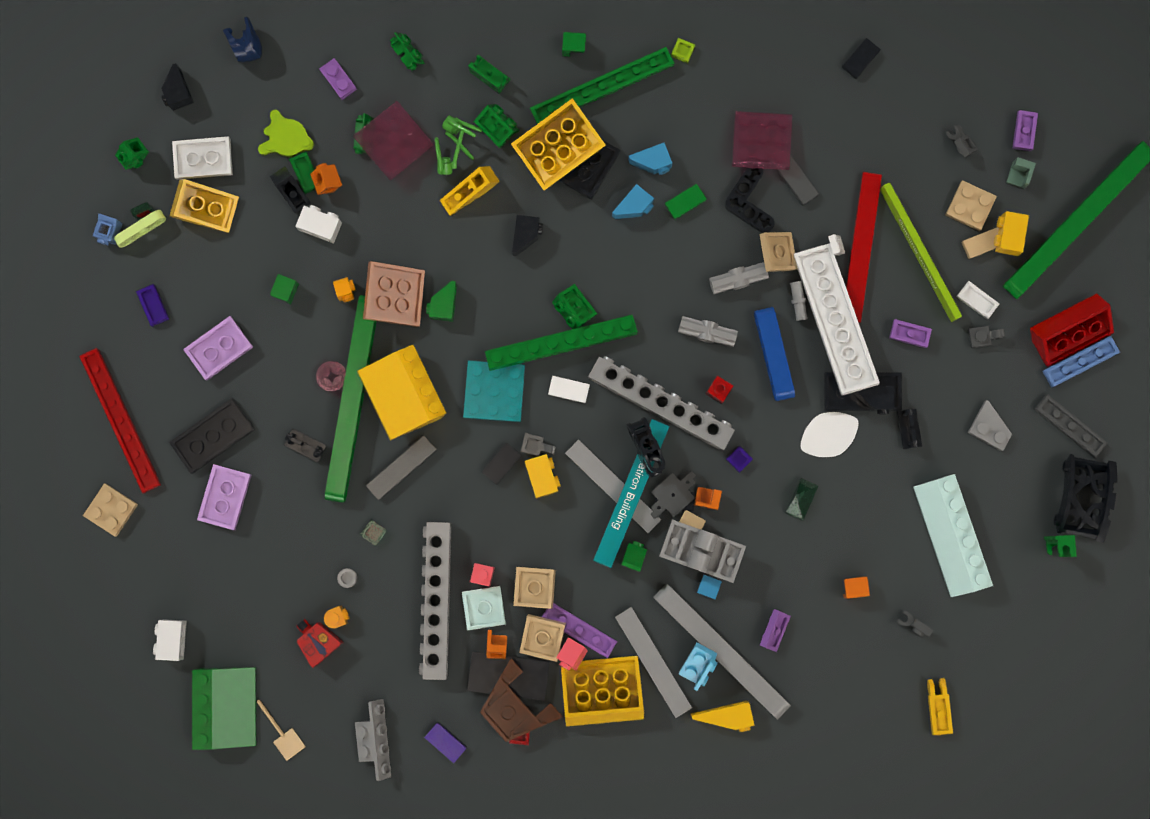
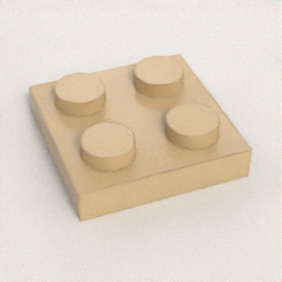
[945,180,997,231]
[759,232,798,272]
[83,483,138,537]
[513,567,556,609]
[519,614,566,662]

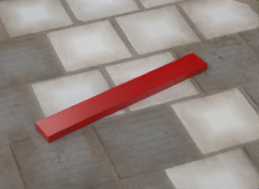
[846,172,882,323]
[79,348,161,493]

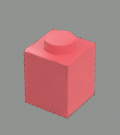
[470,563,495,586]
[556,637,588,671]

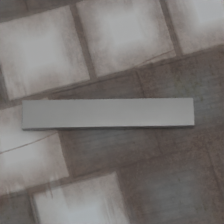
[565,439,661,533]
[615,607,692,718]

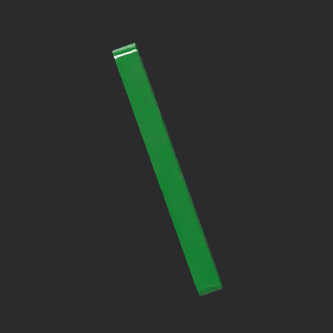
[1002,141,1150,299]
[325,295,377,503]

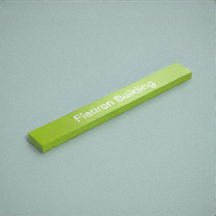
[880,183,962,322]

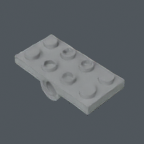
[659,519,746,583]

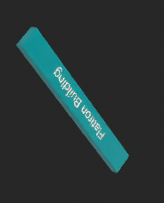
[593,419,670,568]

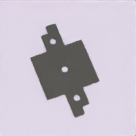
[651,471,696,519]

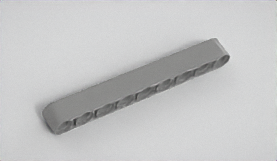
[653,583,791,720]

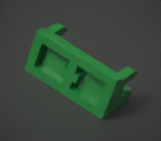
[468,55,511,94]
[1044,535,1077,557]

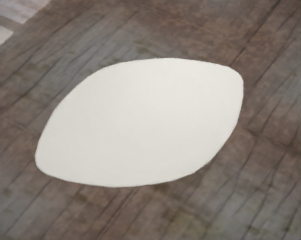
[800,412,859,457]

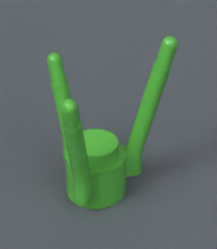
[442,115,482,160]
[435,131,464,175]

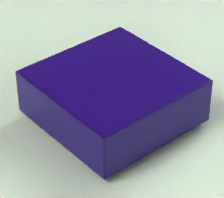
[726,446,753,473]

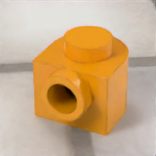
[333,277,356,302]
[324,606,349,628]

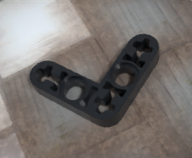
[725,163,774,233]

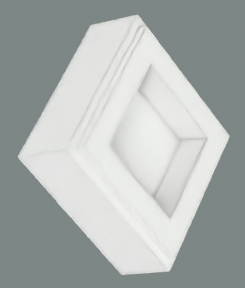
[828,234,845,256]

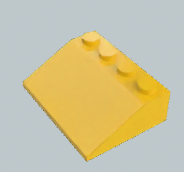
[511,98,606,191]
[357,345,446,441]
[561,656,644,726]

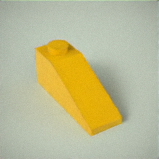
[440,166,500,216]
[691,701,755,732]

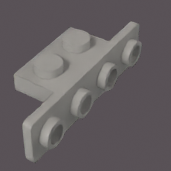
[355,699,391,781]

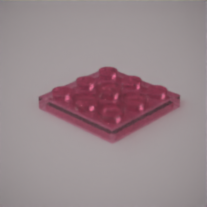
[353,101,434,181]
[732,111,792,170]

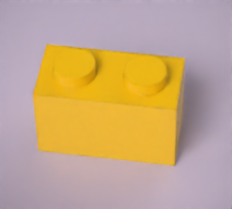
[994,211,1029,256]
[525,454,561,499]

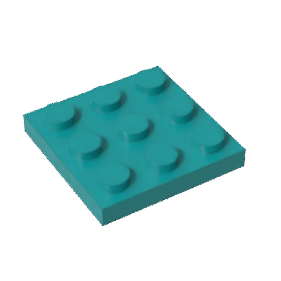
[463,361,525,422]

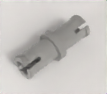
[790,281,808,321]

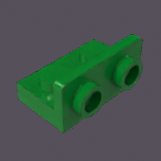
[473,104,520,148]
[552,284,597,329]

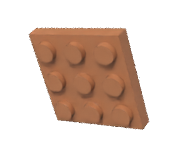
[363,261,425,327]

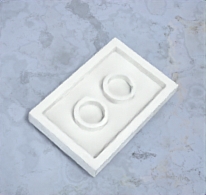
[172,136,233,180]

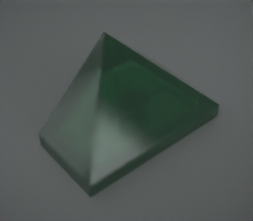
[785,478,818,521]

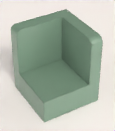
[1006,157,1036,189]

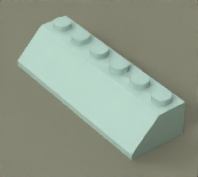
[913,474,993,597]

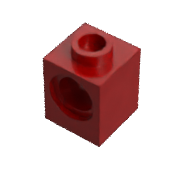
[706,376,733,404]

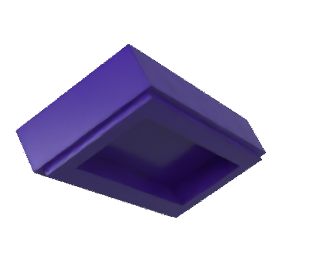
[136,284,170,327]
[424,722,467,763]

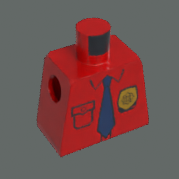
[296,619,344,668]

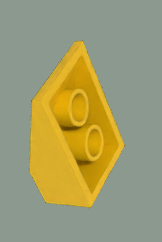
[170,179,239,233]

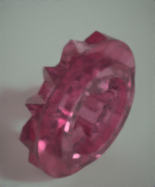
[316,361,346,392]

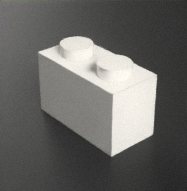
[295,205,342,244]
[153,619,187,661]

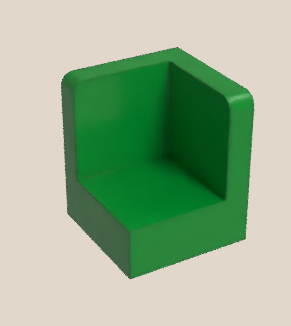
[562,32,586,57]
[270,274,299,305]

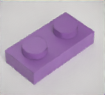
[319,58,357,100]
[1012,110,1038,151]
[889,319,932,348]
[760,609,791,652]

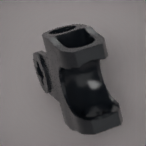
[626,417,665,477]

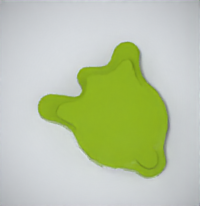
[258,110,314,157]

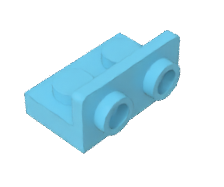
[679,642,718,691]

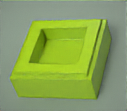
[671,38,695,63]

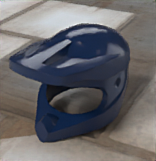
[223,17,262,62]

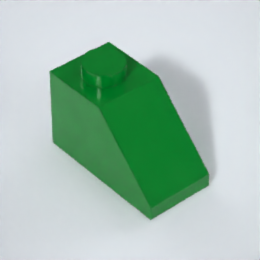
[426,281,457,322]
[621,541,647,572]

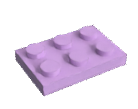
[183,316,253,381]
[197,464,252,530]

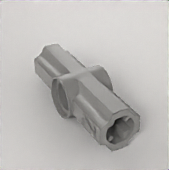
[709,262,769,294]
[678,316,738,347]

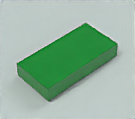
[289,152,316,194]
[665,184,707,220]

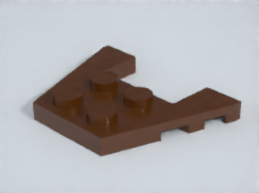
[480,658,562,742]

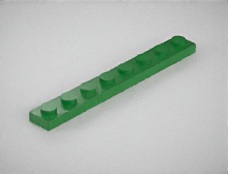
[530,47,674,124]
[485,314,638,371]

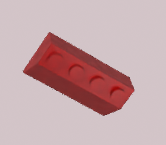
[1030,293,1114,367]

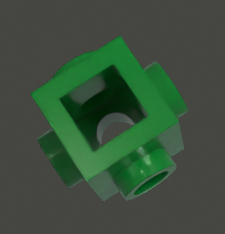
[115,137,149,170]

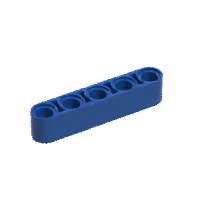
[754,307,795,401]

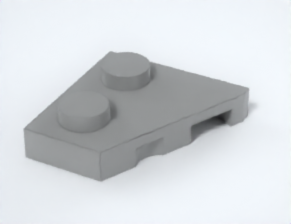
[967,400,1012,451]

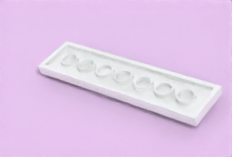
[794,243,880,396]

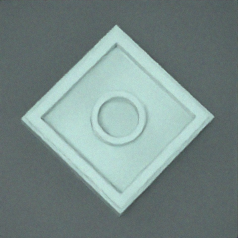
[462,586,506,630]

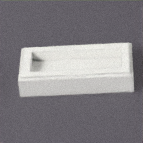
[956,281,999,320]
[548,376,590,403]

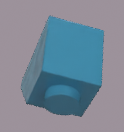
[628,143,672,175]
[612,184,654,219]

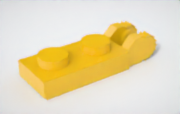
[927,678,953,735]

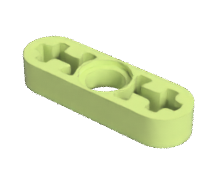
[114,210,166,248]

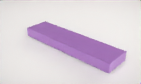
[542,603,617,658]

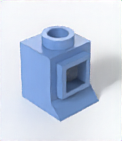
[93,213,123,246]

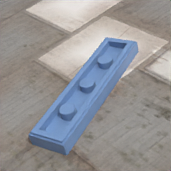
[1042,336,1120,388]

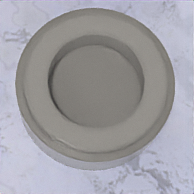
[337,568,358,588]

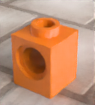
[310,163,342,195]

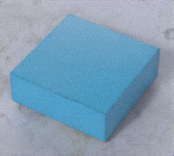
[697,574,722,599]

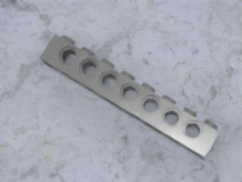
[588,356,735,451]
[419,522,452,680]

